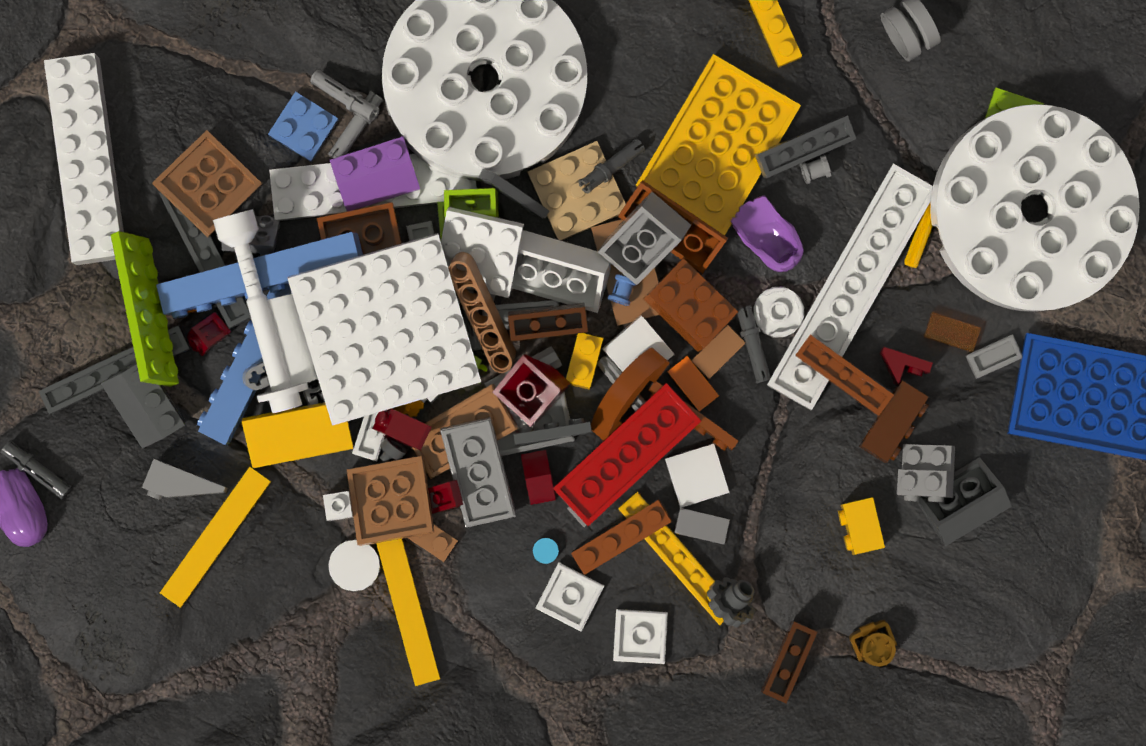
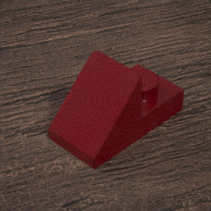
[880,347,933,385]
[428,480,464,514]

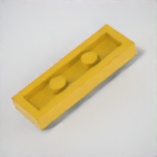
[748,0,802,68]

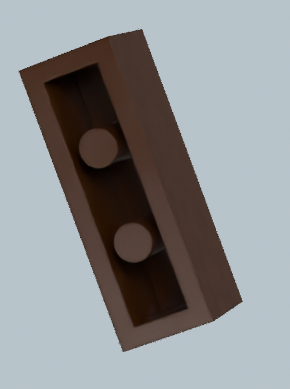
[508,303,588,341]
[859,380,929,463]
[761,621,818,704]

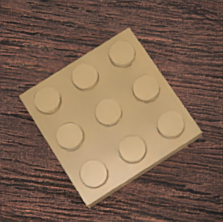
[527,141,626,241]

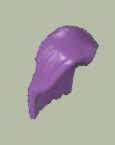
[730,195,804,272]
[0,468,47,547]

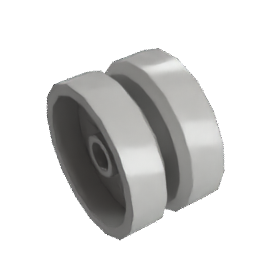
[880,0,941,61]

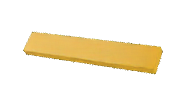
[160,467,271,608]
[618,492,724,625]
[376,539,440,686]

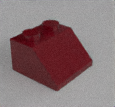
[492,354,571,427]

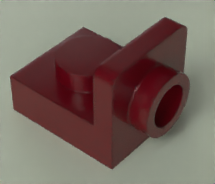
[187,312,231,356]

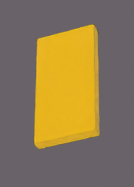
[242,402,353,468]

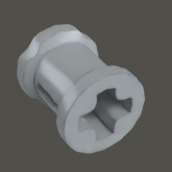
[800,155,831,184]

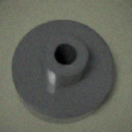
[380,436,407,462]

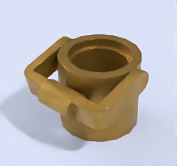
[849,620,897,667]

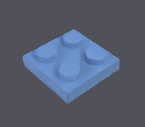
[268,91,339,162]

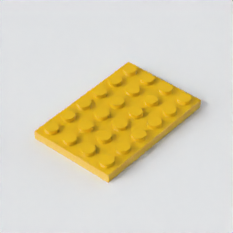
[636,54,801,235]

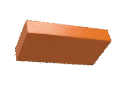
[667,356,719,412]

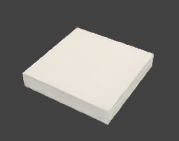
[602,315,674,372]
[665,444,729,508]
[536,563,604,631]
[613,609,668,664]

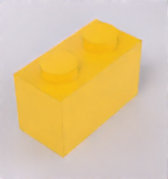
[566,333,603,390]
[838,497,885,555]

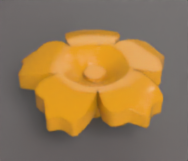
[394,400,424,417]

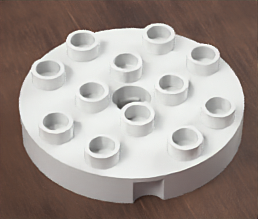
[382,0,587,181]
[930,105,1139,311]

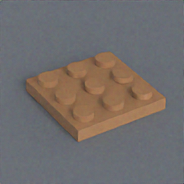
[153,130,262,237]
[347,456,435,546]

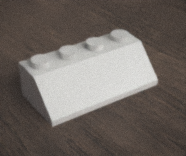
[512,230,611,313]

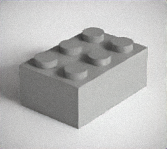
[598,192,691,285]

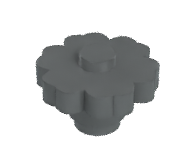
[707,577,756,628]

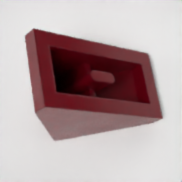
[521,450,556,505]

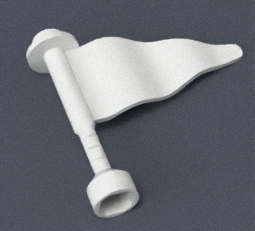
[213,209,318,413]

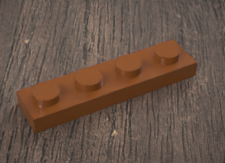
[795,334,894,416]
[649,381,738,451]
[571,499,672,575]

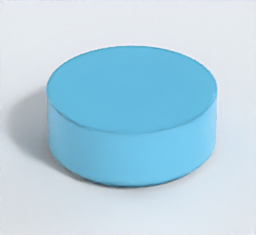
[533,538,559,564]

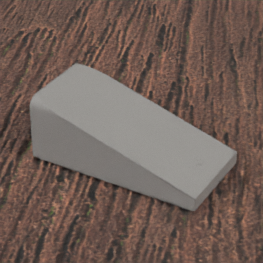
[674,508,730,545]

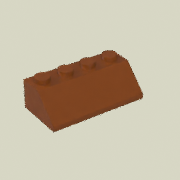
[618,180,728,274]

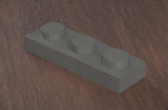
[513,418,592,446]

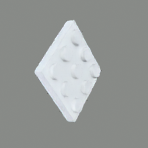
[441,207,524,298]

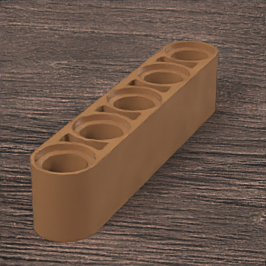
[448,252,516,373]

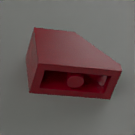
[372,409,432,451]

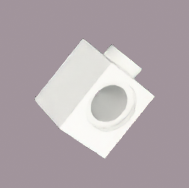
[323,491,353,521]

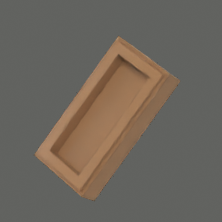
[692,325,746,379]

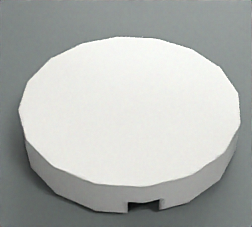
[753,287,804,338]
[328,540,380,591]

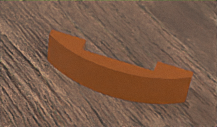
[591,347,670,441]

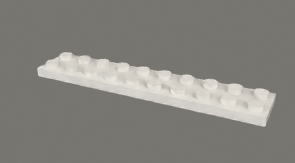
[767,164,933,410]

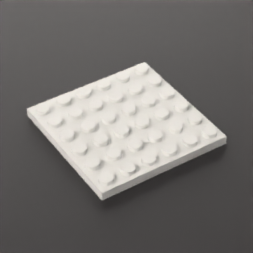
[287,233,481,426]

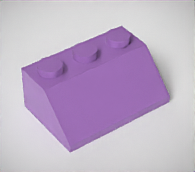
[330,137,420,212]

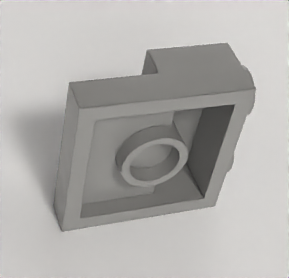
[897,444,955,502]

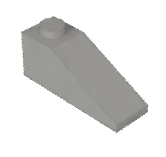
[142,459,228,500]

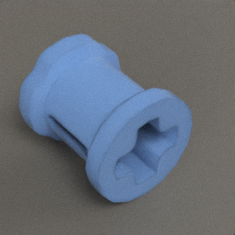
[608,274,636,306]

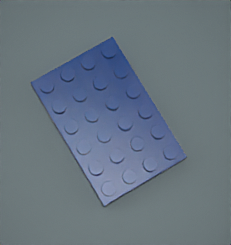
[1007,333,1146,461]

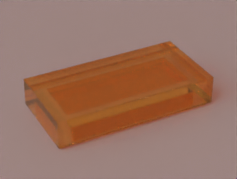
[924,312,981,353]

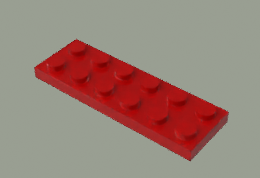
[553,383,702,526]

